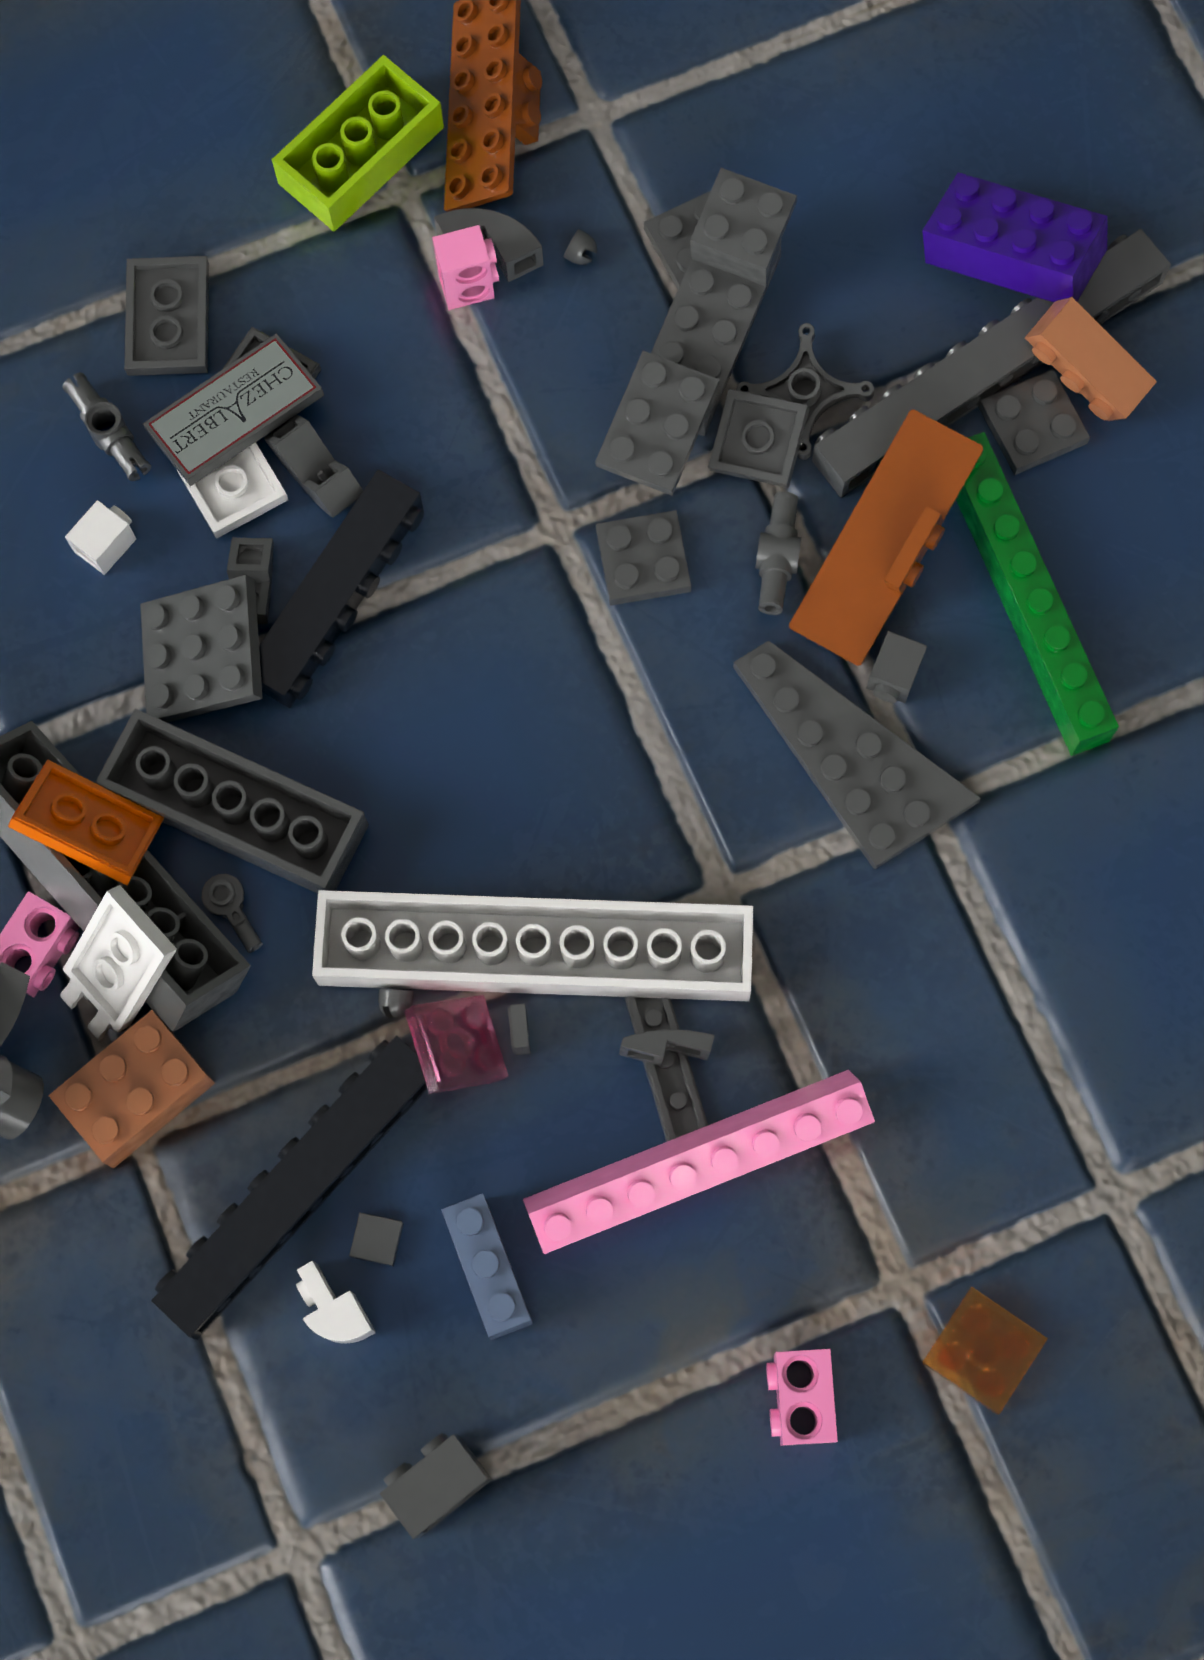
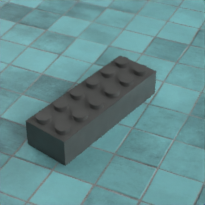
[95,708,369,894]

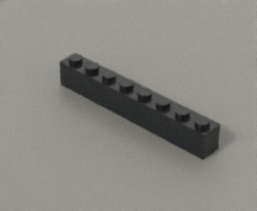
[151,1035,438,1340]

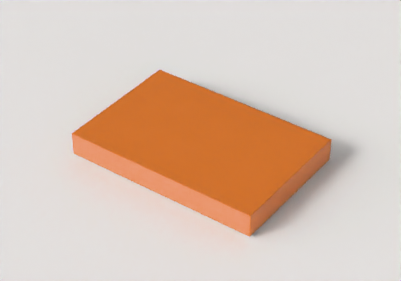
[8,759,164,886]

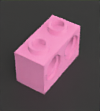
[432,225,499,310]
[0,891,80,998]
[766,1349,838,1446]

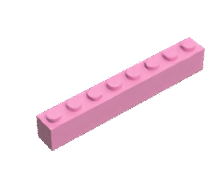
[523,1070,875,1254]

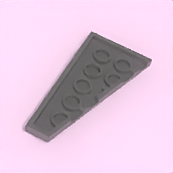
[733,640,981,870]

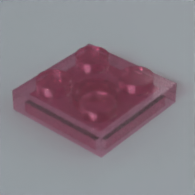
[405,995,508,1094]

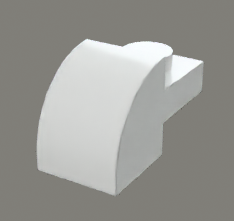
[296,1261,376,1343]

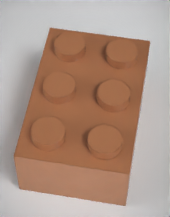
[48,1010,215,1169]

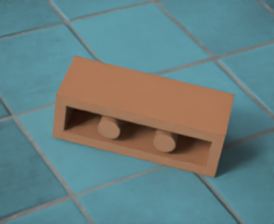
[1025,297,1157,421]

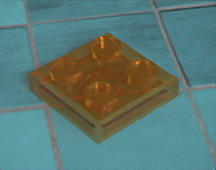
[921,1287,1048,1415]

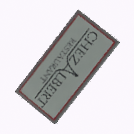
[143,333,324,487]

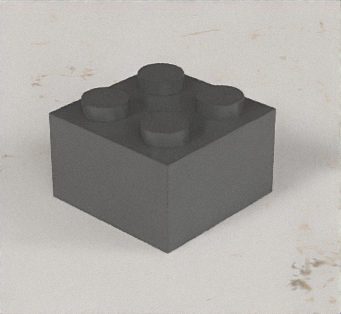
[379,1433,493,1539]

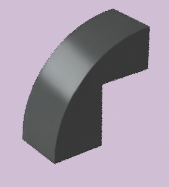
[434,208,544,282]
[264,414,364,518]

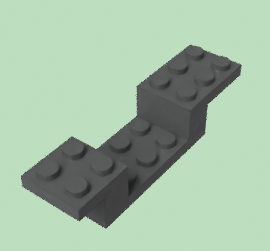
[595,168,797,496]

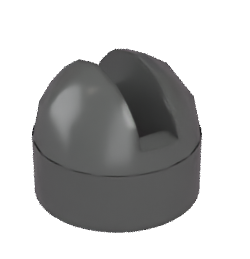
[563,229,597,265]
[378,988,414,1019]

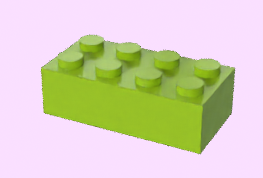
[271,55,444,232]

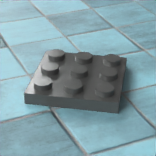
[140,575,263,723]

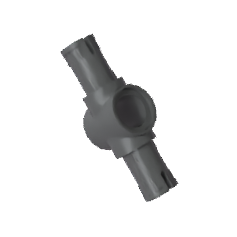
[63,372,151,481]
[755,492,802,615]

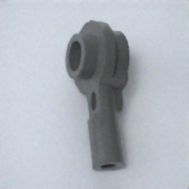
[201,874,263,953]

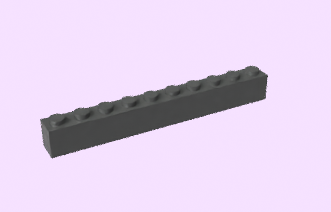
[812,229,1171,498]

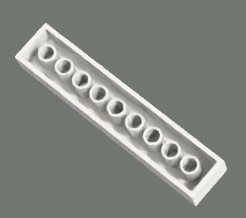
[312,890,753,1002]

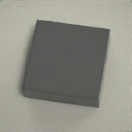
[508,1003,531,1055]
[349,1212,404,1267]

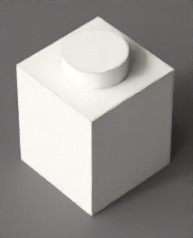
[65,500,136,575]

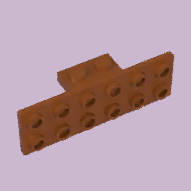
[444,0,542,212]
[789,409,984,666]

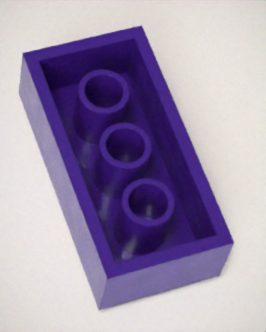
[922,172,1108,303]

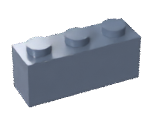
[441,1193,533,1340]

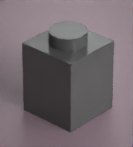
[866,631,927,703]

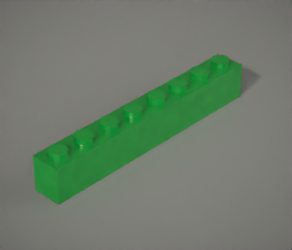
[956,432,1119,756]

